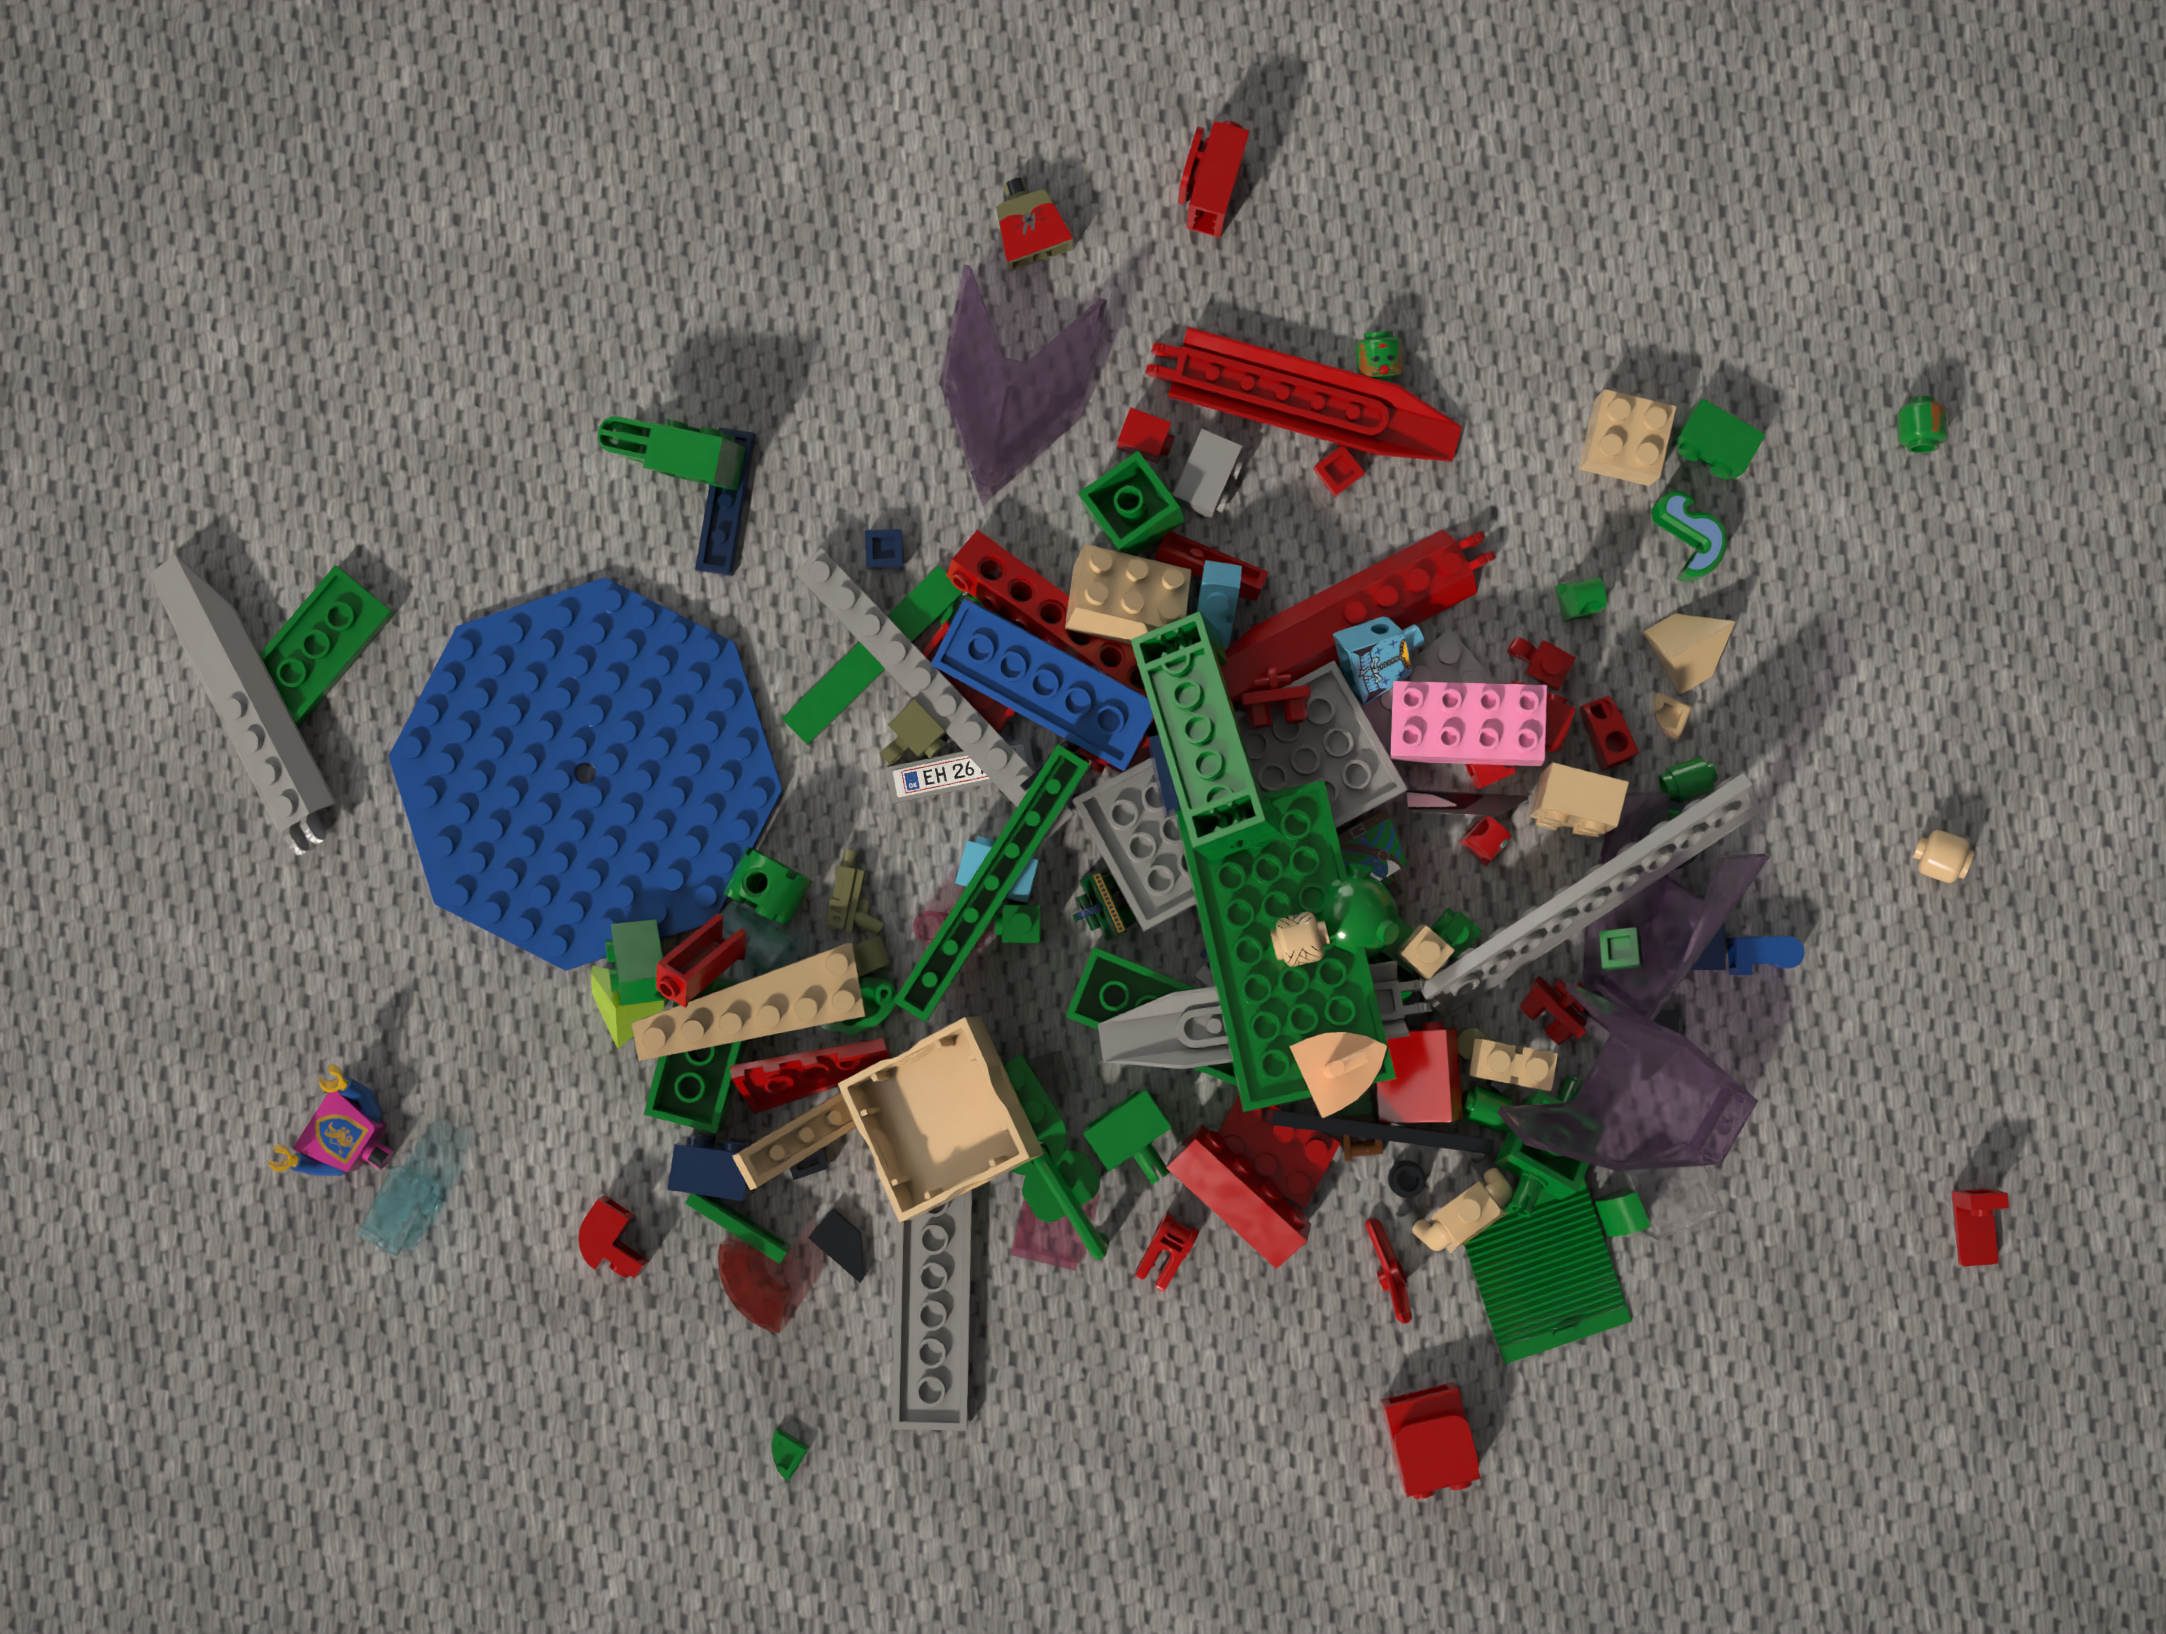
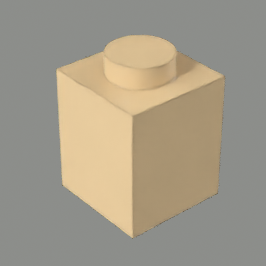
[1394,925,1455,979]

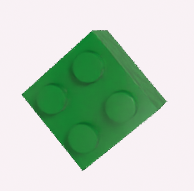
[1078,451,1185,556]

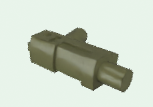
[825,849,885,936]

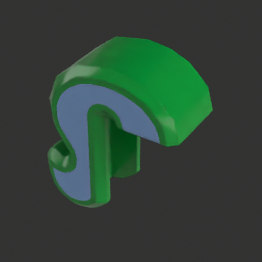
[1651,491,1728,583]

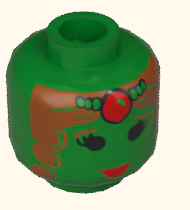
[1356,331,1404,383]
[1897,396,1949,453]

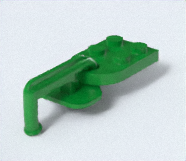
[1003,1053,1109,1260]

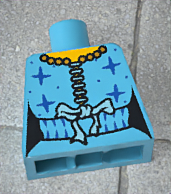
[1333,617,1425,706]

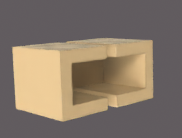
[1469,1038,1558,1091]

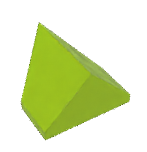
[590,966,666,1049]

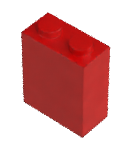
[1377,1021,1463,1123]

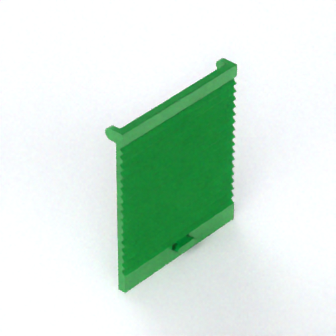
[1464,1177,1632,1365]

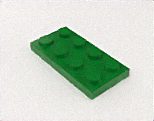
[260,565,395,726]

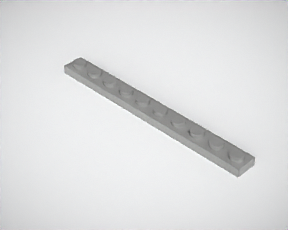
[794,547,1075,839]

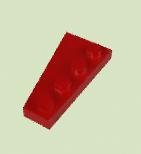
[729,1038,893,1114]

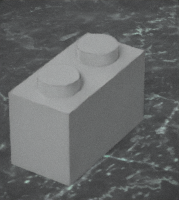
[1173,429,1245,519]

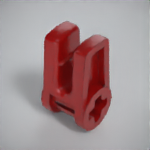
[1134,1212,1200,1292]

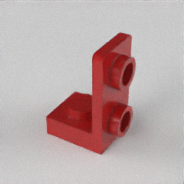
[1951,1188,2009,1266]

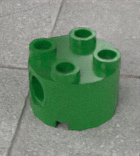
[724,846,813,926]

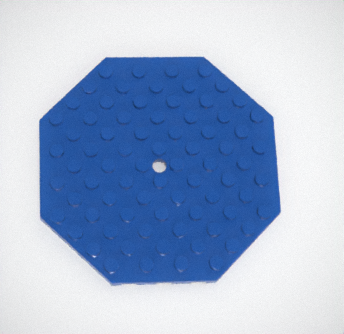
[388,577,784,971]

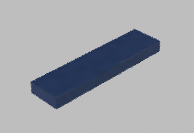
[695,427,756,576]

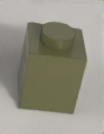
[879,699,947,766]

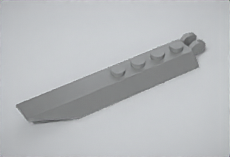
[149,555,337,856]
[1098,961,1432,1069]

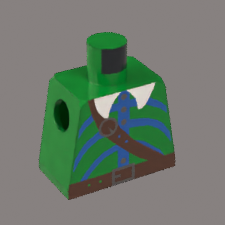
[1338,809,1407,898]

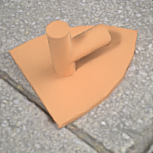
[1289,1032,1387,1118]

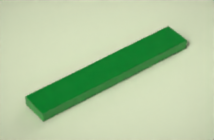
[781,565,965,746]

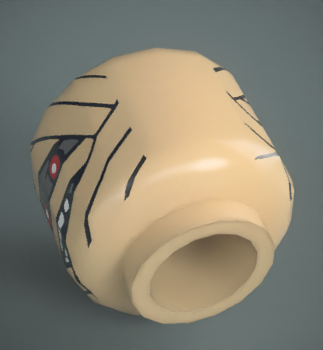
[1271,912,1330,967]

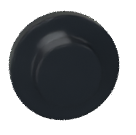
[1388,1160,1426,1198]

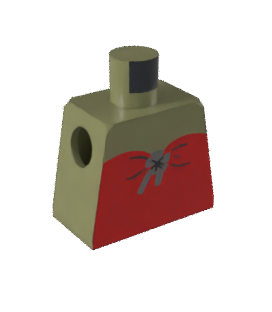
[996,178,1073,272]

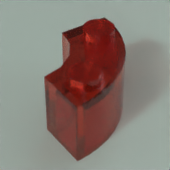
[718,1239,792,1334]

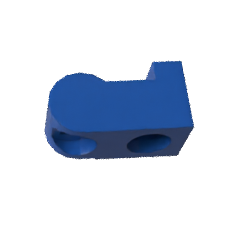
[1727,936,1805,975]

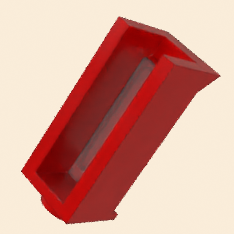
[656,914,747,1008]

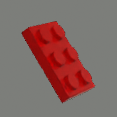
[1217,1093,1341,1208]

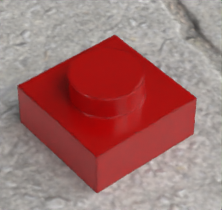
[1313,445,1365,498]

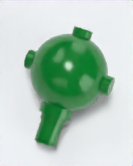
[1317,863,1399,960]

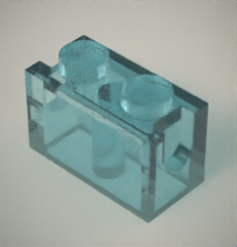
[356,1164,441,1256]

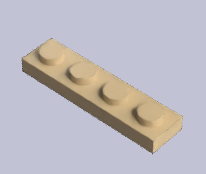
[732,1091,857,1190]

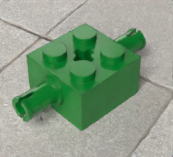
[1494,1075,1605,1218]

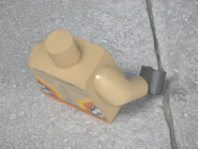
[1396,1153,1513,1254]

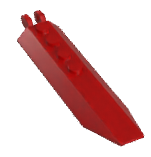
[1145,326,1462,462]
[1221,529,1497,703]

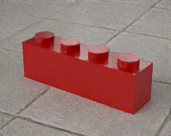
[1166,1124,1311,1269]

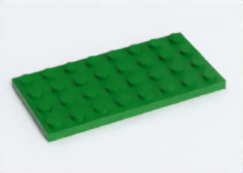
[1175,780,1396,1112]

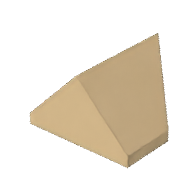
[1643,613,1736,695]

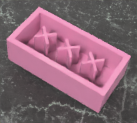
[1390,681,1547,766]

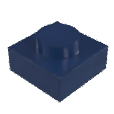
[865,529,904,569]

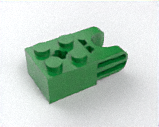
[598,416,746,491]

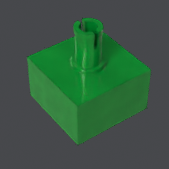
[1083,1086,1172,1185]

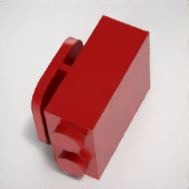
[1178,121,1250,238]
[1380,1382,1481,1499]

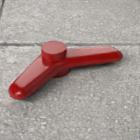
[1365,1218,1412,1324]

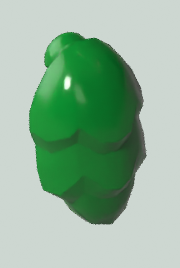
[820,977,897,1036]

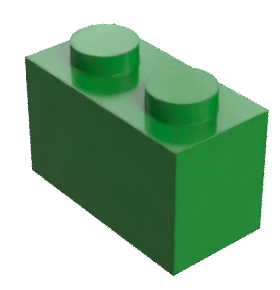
[1671,398,1766,480]
[605,919,667,1006]

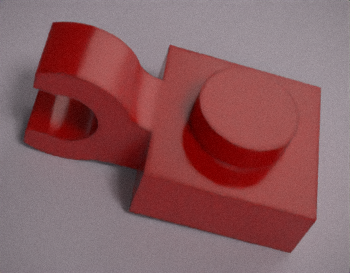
[1507,636,1576,691]

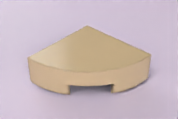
[1653,693,1692,741]

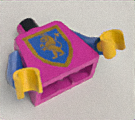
[267,1064,394,1176]

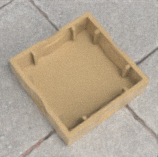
[838,1016,1044,1223]

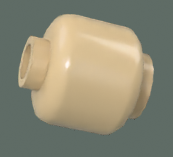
[1913,830,1974,883]

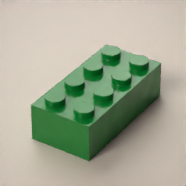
[643,975,748,1134]

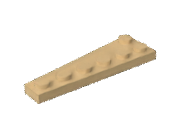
[632,942,865,1061]

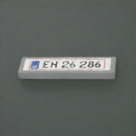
[885,738,1036,804]

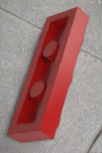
[1155,531,1268,601]

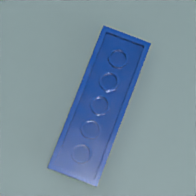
[931,598,1154,771]

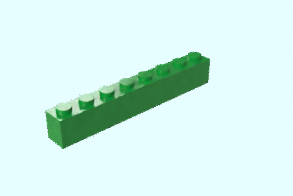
[893,744,1090,1022]

